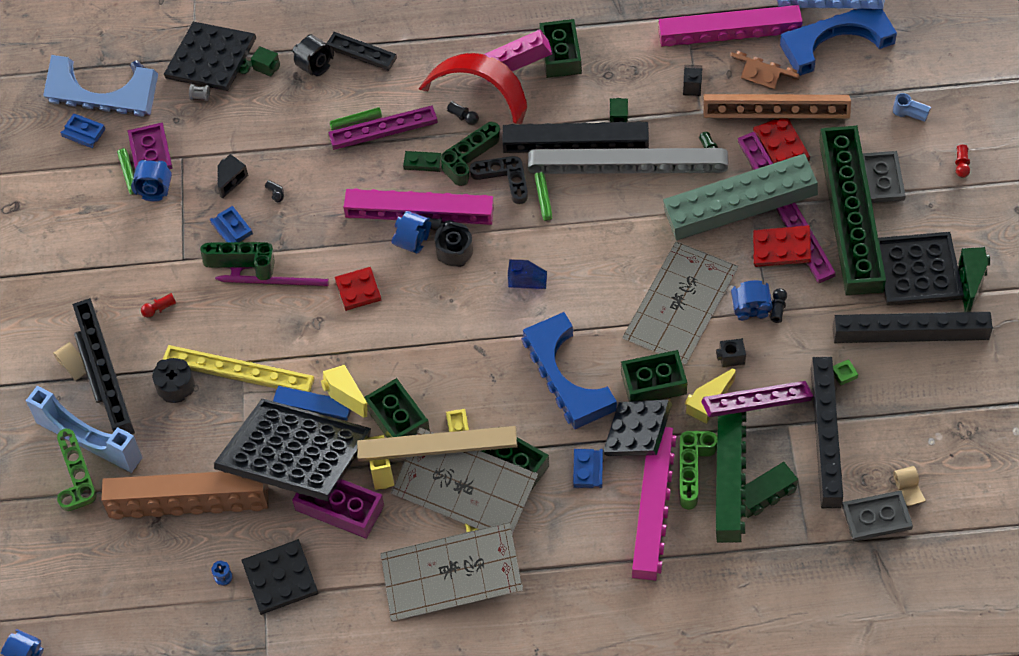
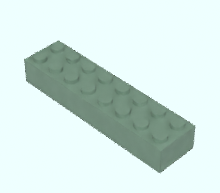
[663,154,818,241]

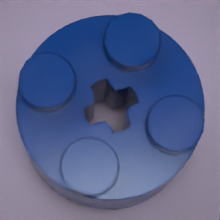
[131,160,172,201]
[391,211,431,254]
[731,280,773,321]
[0,629,44,656]

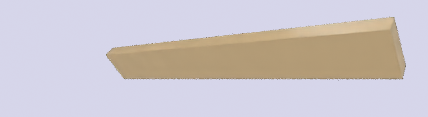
[357,426,517,462]

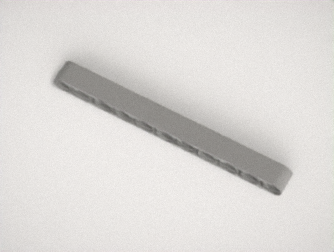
[528,148,728,174]

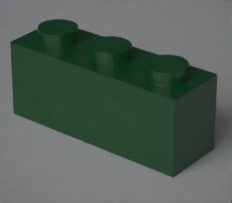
[742,462,798,518]

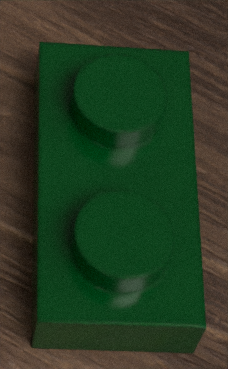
[403,151,442,172]

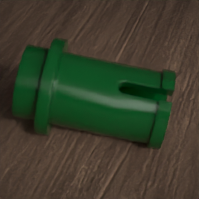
[699,132,718,148]

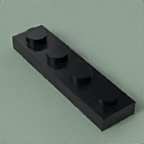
[327,32,397,71]

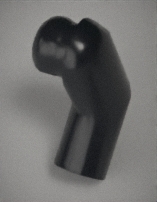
[265,180,284,203]

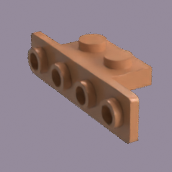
[730,51,800,90]

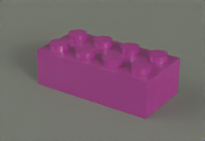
[292,479,384,539]

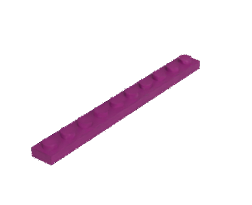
[738,132,836,284]

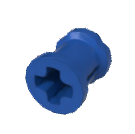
[211,561,232,586]

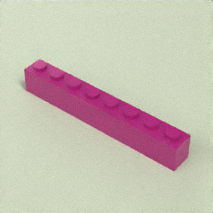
[658,5,803,47]
[343,188,494,225]
[632,427,677,581]

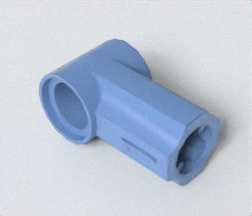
[892,93,931,122]

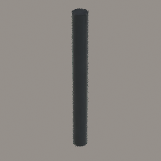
[74,331,103,403]

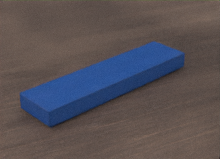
[273,386,351,421]

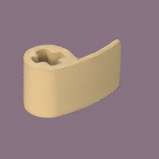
[53,342,87,381]
[893,466,926,507]

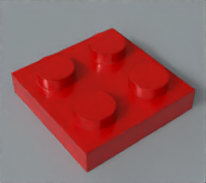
[335,266,382,311]

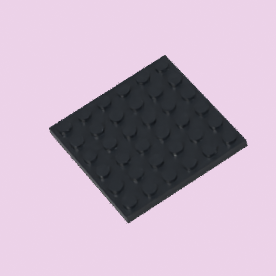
[214,398,371,501]

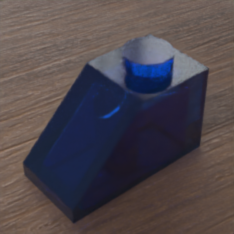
[508,259,547,289]

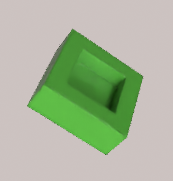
[833,359,858,386]

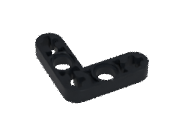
[470,156,528,204]

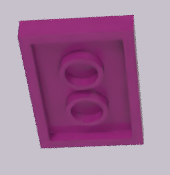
[127,122,173,169]

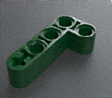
[441,122,500,186]
[200,242,275,280]

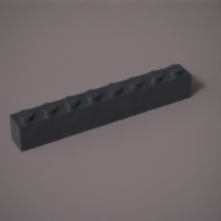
[502,121,649,153]
[72,298,135,434]
[833,312,993,343]
[811,357,843,508]

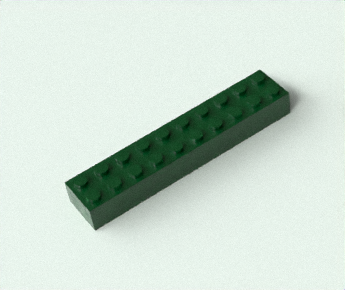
[819,125,886,296]

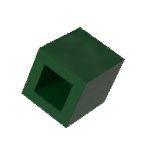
[251,46,280,77]
[610,98,628,123]

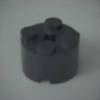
[292,34,334,76]
[434,222,473,267]
[152,358,195,403]

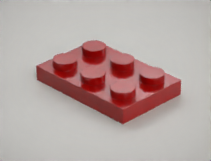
[753,118,810,164]
[753,225,811,267]

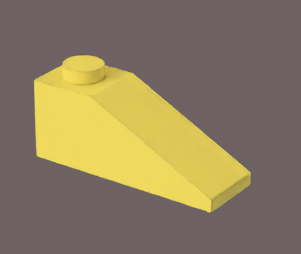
[321,365,367,418]
[685,368,736,424]
[367,435,394,490]

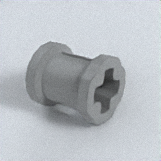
[189,84,210,102]

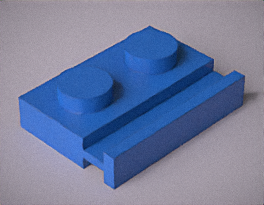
[60,114,106,148]
[210,206,253,242]
[573,449,603,488]

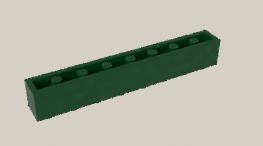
[715,412,747,543]

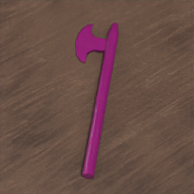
[215,267,329,286]

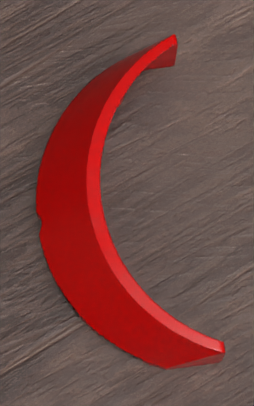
[419,53,528,124]

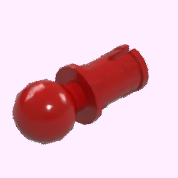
[955,144,970,178]
[141,293,176,318]

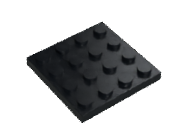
[164,21,256,91]
[878,232,964,306]

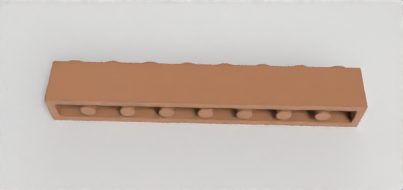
[703,94,851,118]

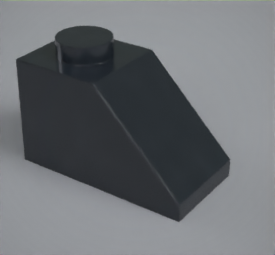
[683,65,702,96]
[217,154,248,198]

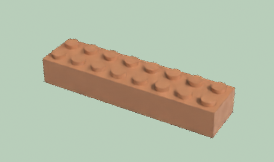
[101,472,269,519]

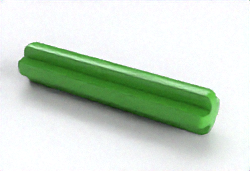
[330,107,382,131]
[117,148,134,195]
[535,172,552,221]

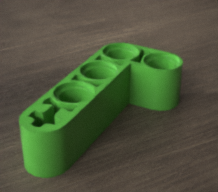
[57,428,97,511]
[679,431,717,510]

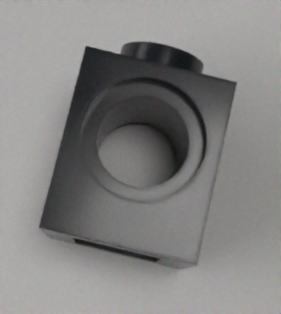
[716,338,746,368]

